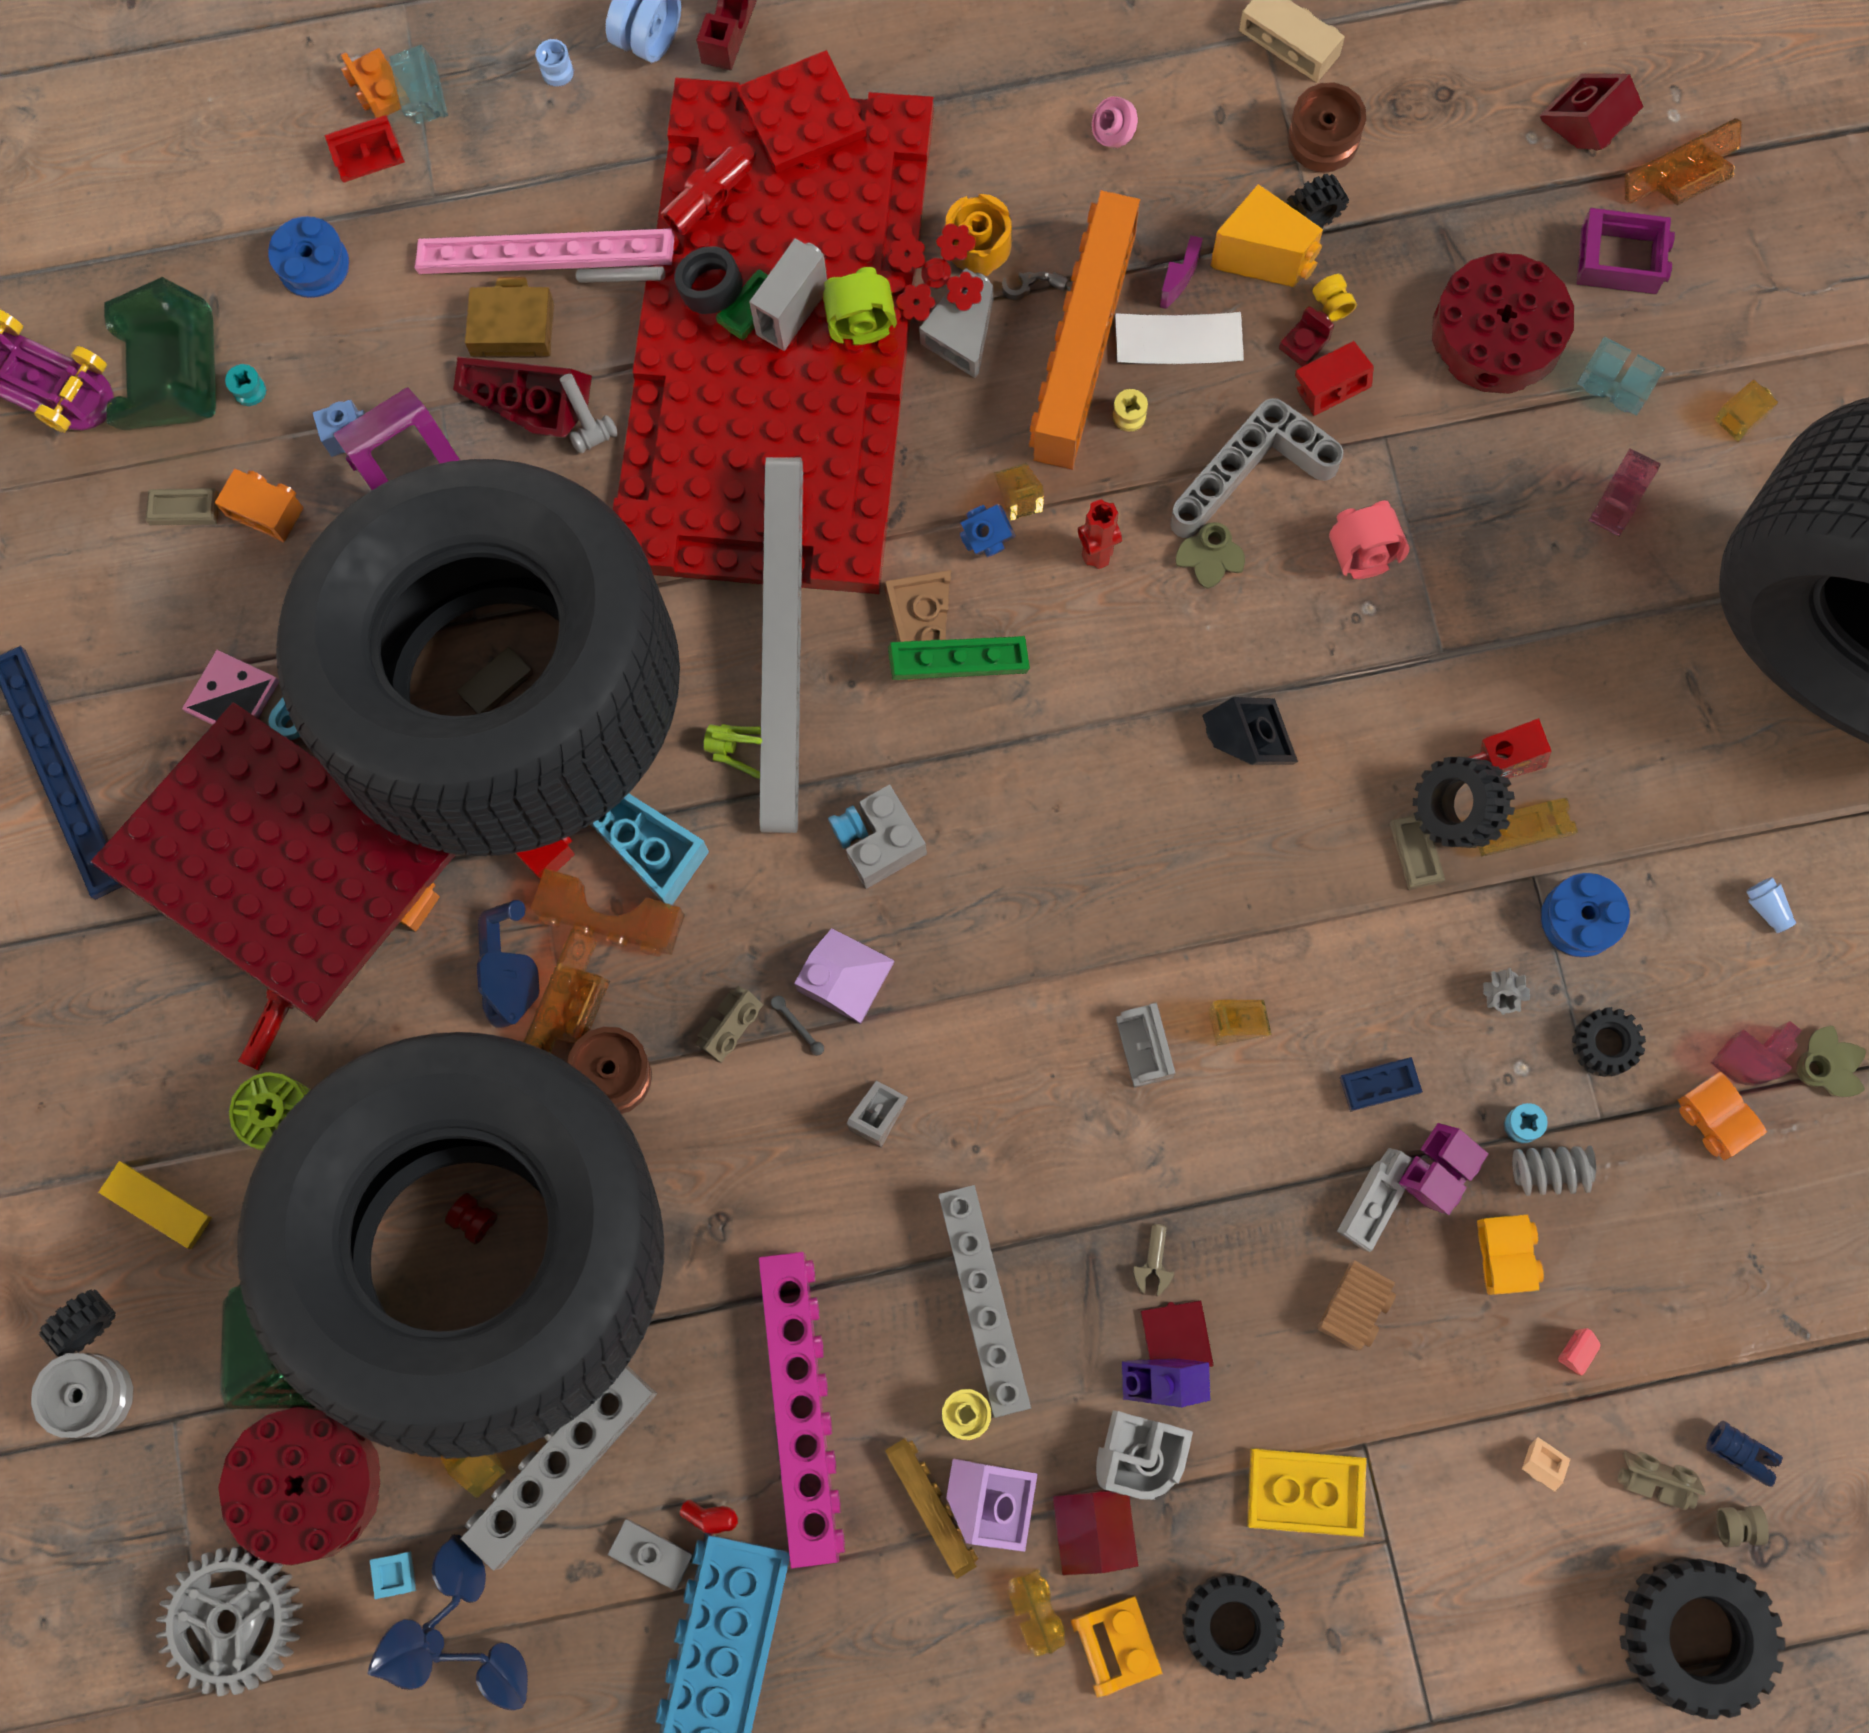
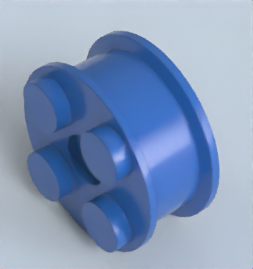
[268,216,349,298]
[1541,873,1630,957]

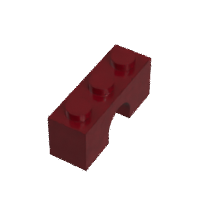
[696,0,757,71]

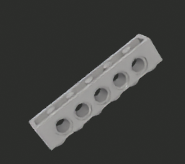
[938,1185,1031,1418]
[461,1365,658,1571]

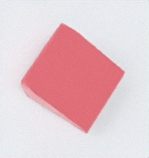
[1558,1328,1601,1376]

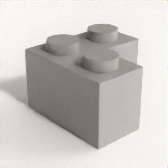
[846,784,927,889]

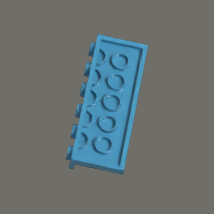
[655,1533,790,1733]

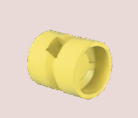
[942,1389,991,1440]

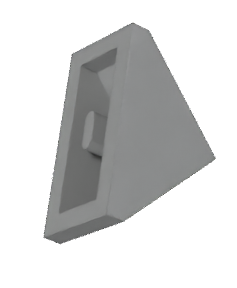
[847,1080,908,1148]

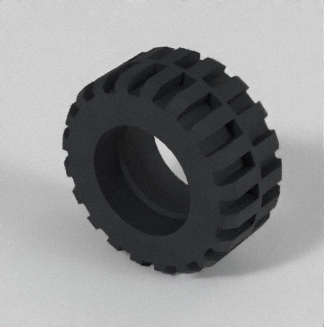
[1619,1558,1785,1720]

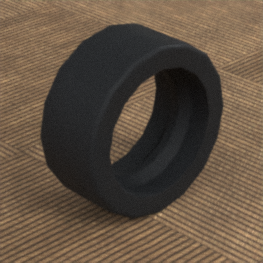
[674,246,743,314]

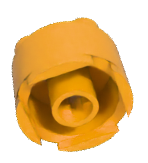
[945,194,1012,276]

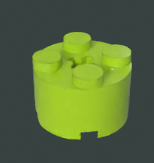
[823,267,897,345]

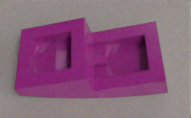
[1160,235,1203,309]

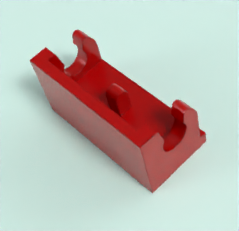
[324,115,405,183]
[1295,341,1374,416]

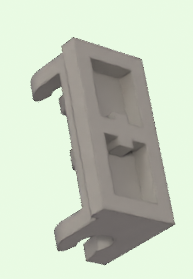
[1116,1003,1175,1088]

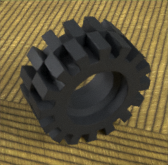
[1286,174,1349,229]
[1572,1007,1646,1077]
[39,1289,116,1357]

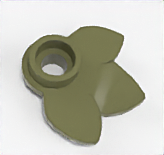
[1176,522,1245,589]
[1796,1026,1867,1097]

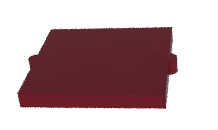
[1140,1301,1214,1367]

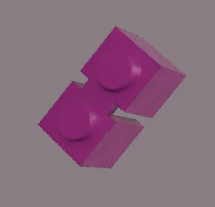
[1398,1123,1488,1215]

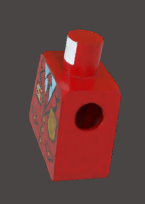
[1467,718,1552,778]

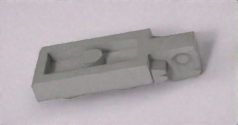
[1337,1148,1411,1252]

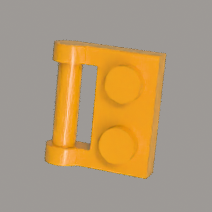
[1070,1595,1163,1698]

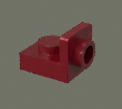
[1278,306,1334,367]

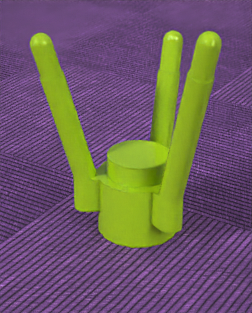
[704,724,763,779]

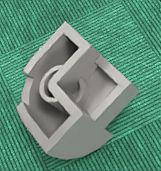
[1096,1410,1193,1500]

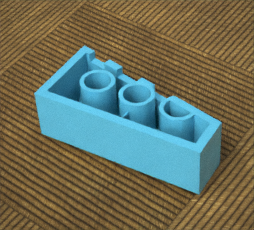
[591,794,709,909]

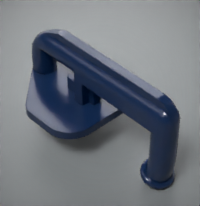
[477,900,540,1028]

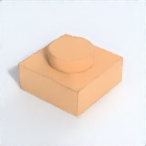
[1522,1437,1570,1492]

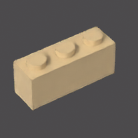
[1239,0,1345,83]

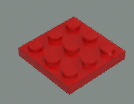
[736,50,867,173]

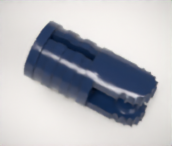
[1706,1420,1783,1487]

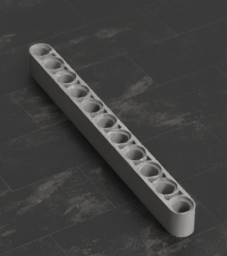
[760,457,803,833]

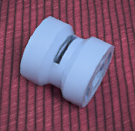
[536,39,574,86]

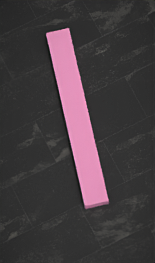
[415,229,674,274]

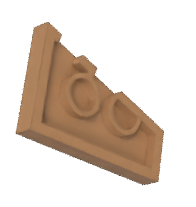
[884,570,951,681]

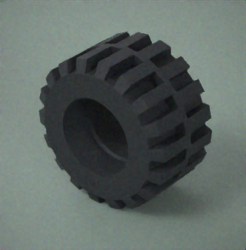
[1413,756,1515,848]
[1182,1574,1284,1680]

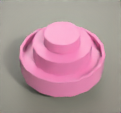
[1092,96,1138,148]

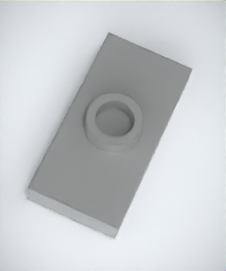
[608,1519,693,1591]

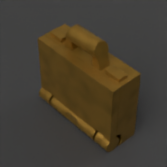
[465,277,554,357]

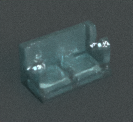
[389,44,448,124]

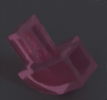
[1588,448,1661,536]
[1711,1021,1802,1086]

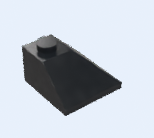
[1202,697,1298,765]

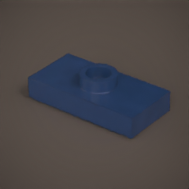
[1340,1057,1423,1112]

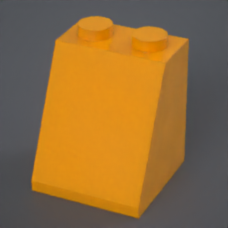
[1210,184,1323,287]

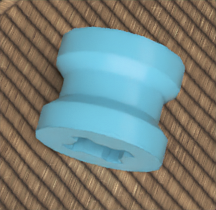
[1504,1103,1548,1144]

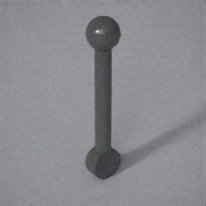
[771,995,824,1056]

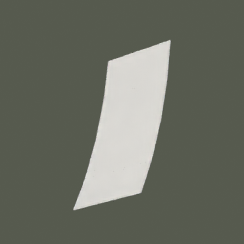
[1115,312,1244,364]

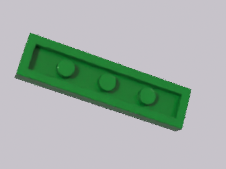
[888,636,1030,680]

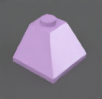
[794,928,894,1024]
[946,1459,1038,1552]

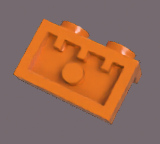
[341,48,411,118]

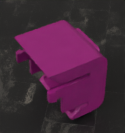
[333,387,460,491]

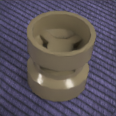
[1717,1505,1769,1547]

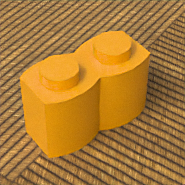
[1477,1214,1544,1295]

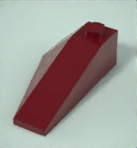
[453,357,592,438]

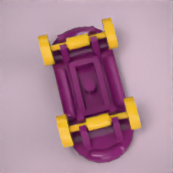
[0,310,114,433]

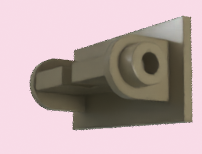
[696,986,763,1063]
[1618,1451,1706,1510]

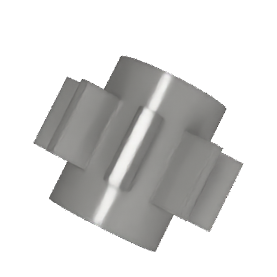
[1483,968,1530,1015]

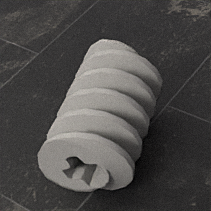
[1512,1145,1596,1196]

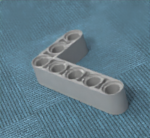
[1170,398,1343,538]

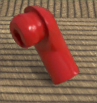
[679,1500,738,1534]

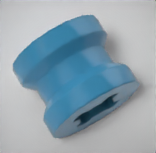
[828,805,869,849]

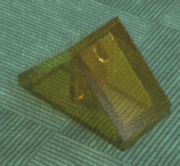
[994,463,1044,521]
[1209,1000,1272,1046]

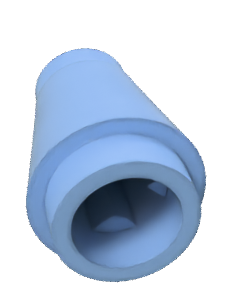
[1746,877,1796,933]

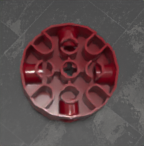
[1432,253,1574,394]
[218,1407,381,1566]

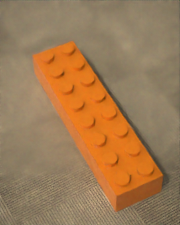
[1029,190,1140,470]

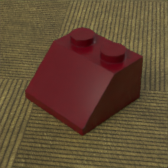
[1539,73,1644,150]

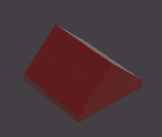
[1053,1490,1139,1576]

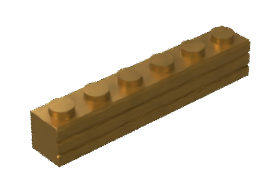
[885,1438,979,1579]

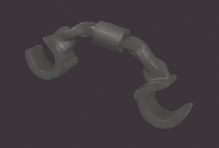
[1002,272,1072,300]

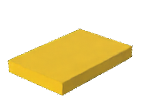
[1247,1449,1366,1537]

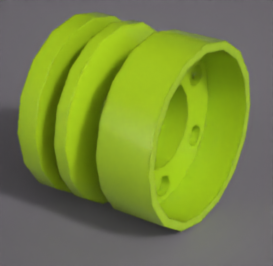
[229,1072,311,1151]

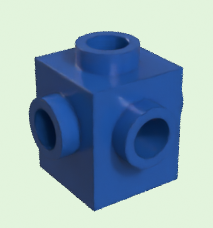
[960,504,1017,558]

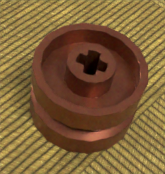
[1288,82,1367,172]
[567,1026,652,1114]

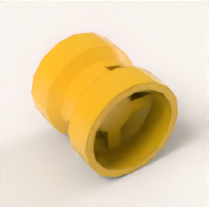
[1312,274,1357,322]

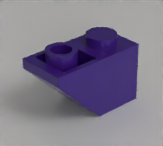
[1122,1359,1211,1407]

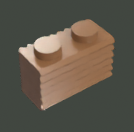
[1316,1260,1396,1351]

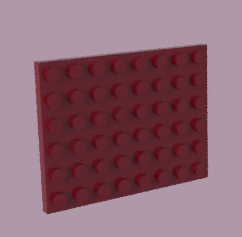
[91,702,455,1023]

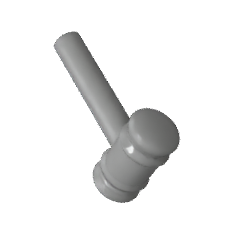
[560,374,617,454]

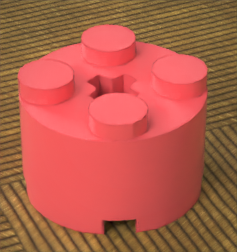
[1329,501,1410,579]

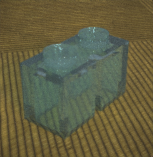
[1577,336,1665,416]

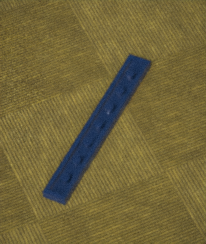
[0,646,123,900]

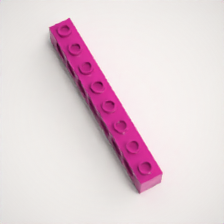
[759,1252,845,1568]

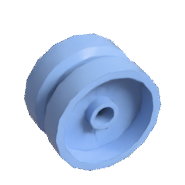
[606,0,681,63]

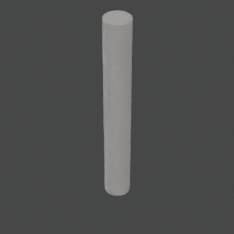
[576,267,665,283]

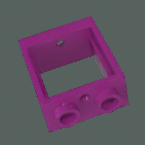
[1576,208,1675,294]

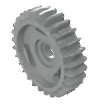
[156,1546,303,1696]

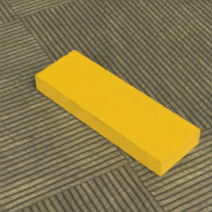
[98,1161,212,1249]

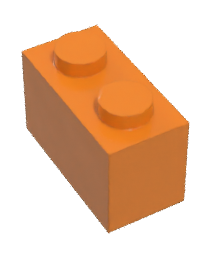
[215,468,304,542]

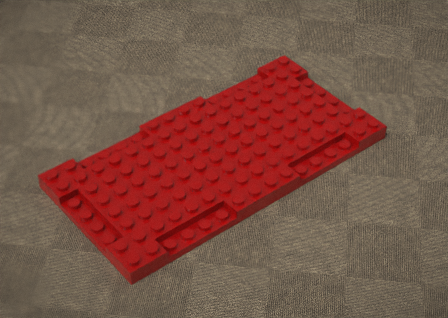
[613,78,934,594]

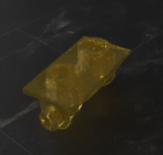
[1007,1569,1065,1657]

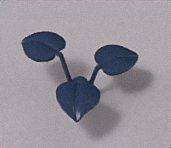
[367,1534,528,1711]

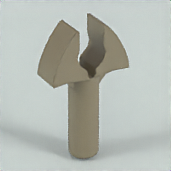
[1133,1224,1174,1296]

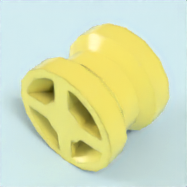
[1113,389,1148,432]

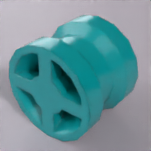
[225,364,267,406]

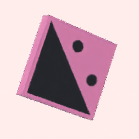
[182,650,279,725]

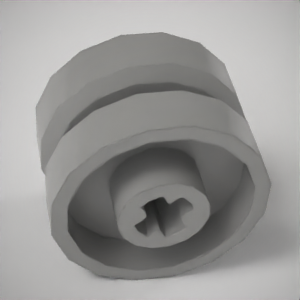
[31,1353,133,1438]

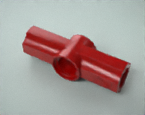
[661,146,751,235]
[1077,499,1122,569]

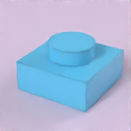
[370,1552,416,1599]

